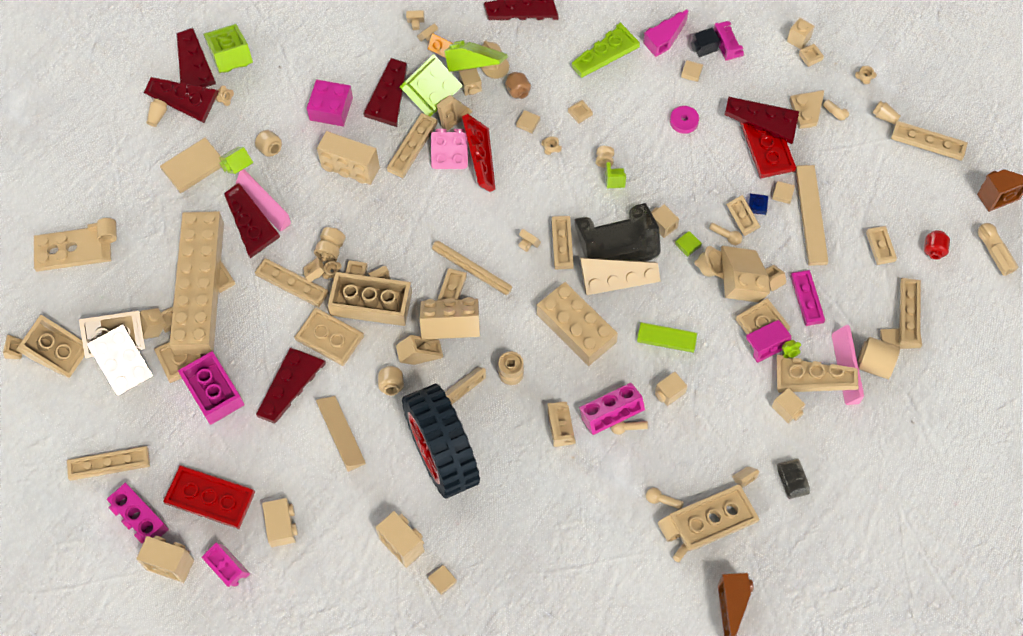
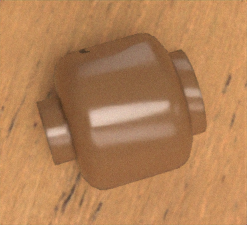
[505,72,531,99]

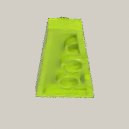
[572,22,640,78]

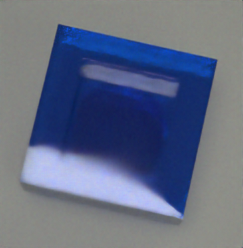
[748,193,768,215]

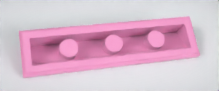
[236,169,291,231]
[832,325,864,405]

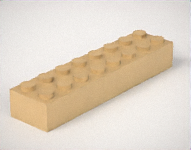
[169,211,224,356]

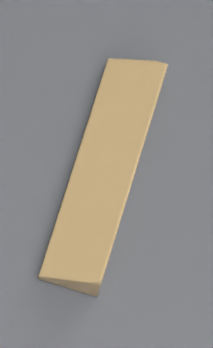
[445,367,486,404]
[316,396,366,472]

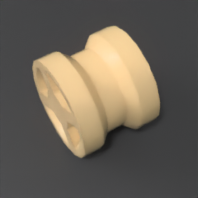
[596,146,615,168]

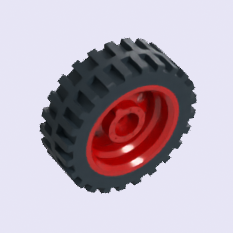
[402,383,480,499]

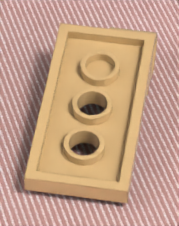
[34,218,117,272]
[658,484,760,551]

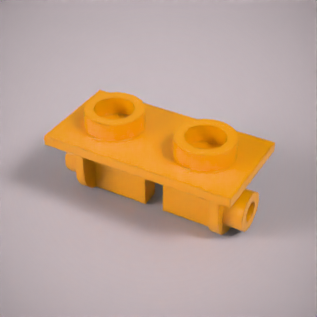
[428,33,454,58]

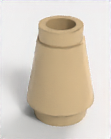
[146,99,167,127]
[872,101,901,125]

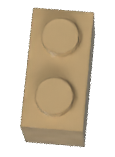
[262,498,298,548]

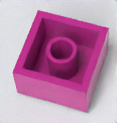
[307,79,353,127]

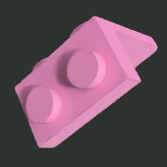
[431,129,468,169]

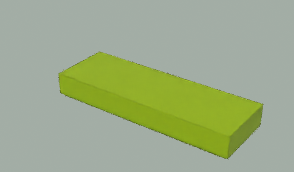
[637,322,698,353]

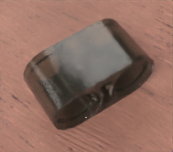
[777,458,810,499]

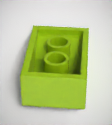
[203,24,253,73]
[444,40,508,72]

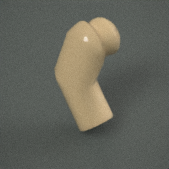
[823,100,849,121]

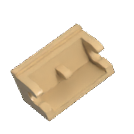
[547,402,576,447]

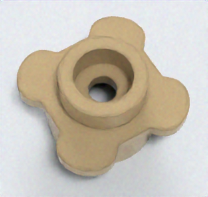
[855,66,876,84]
[216,85,234,106]
[541,136,562,155]
[322,261,342,279]

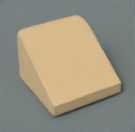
[765,265,787,291]
[732,467,759,488]

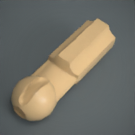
[977,223,1019,276]

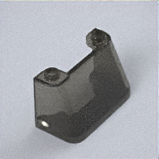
[574,203,661,261]

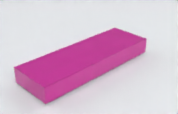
[791,270,825,326]

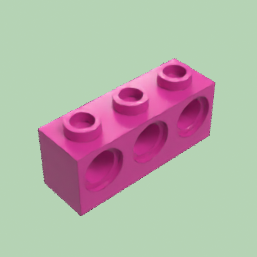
[579,383,645,435]
[106,483,169,544]

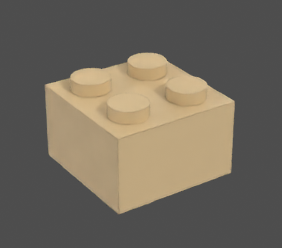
[375,511,425,568]
[136,536,194,583]

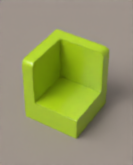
[605,162,626,189]

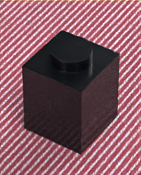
[691,27,720,57]

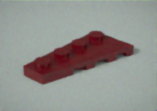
[484,0,559,20]
[177,28,216,88]
[144,77,219,123]
[724,97,800,144]
[256,348,326,424]

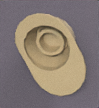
[481,40,509,79]
[694,246,723,279]

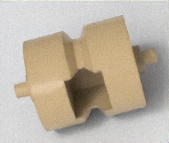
[314,227,346,262]

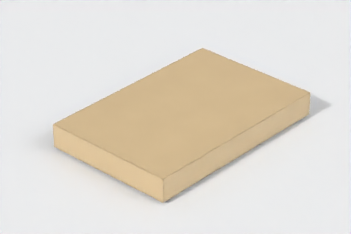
[160,137,221,194]
[294,308,364,366]

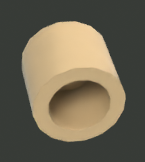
[857,337,900,380]

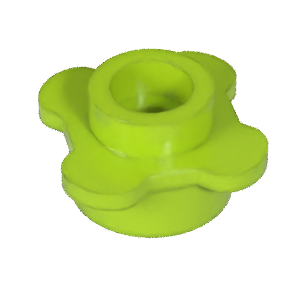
[782,340,801,358]

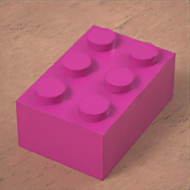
[178,351,245,425]

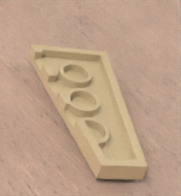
[580,257,661,295]

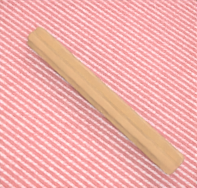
[432,241,512,295]

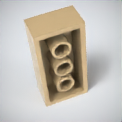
[328,272,412,326]
[537,282,618,366]

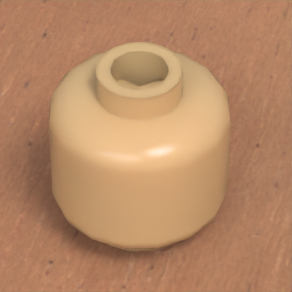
[255,130,282,157]
[378,366,404,396]

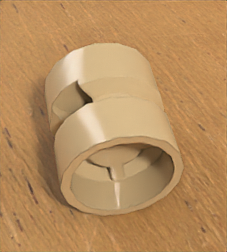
[498,351,524,385]

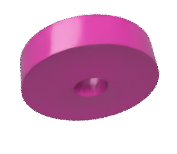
[670,106,699,134]

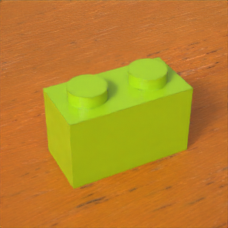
[219,147,253,174]

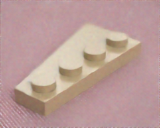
[777,355,859,393]

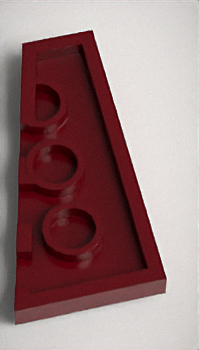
[364,58,407,127]
[224,183,281,259]

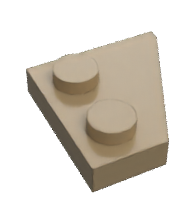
[789,90,824,129]
[437,95,472,131]

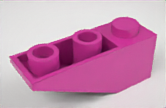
[643,9,689,57]

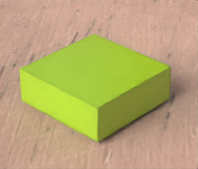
[675,231,702,257]

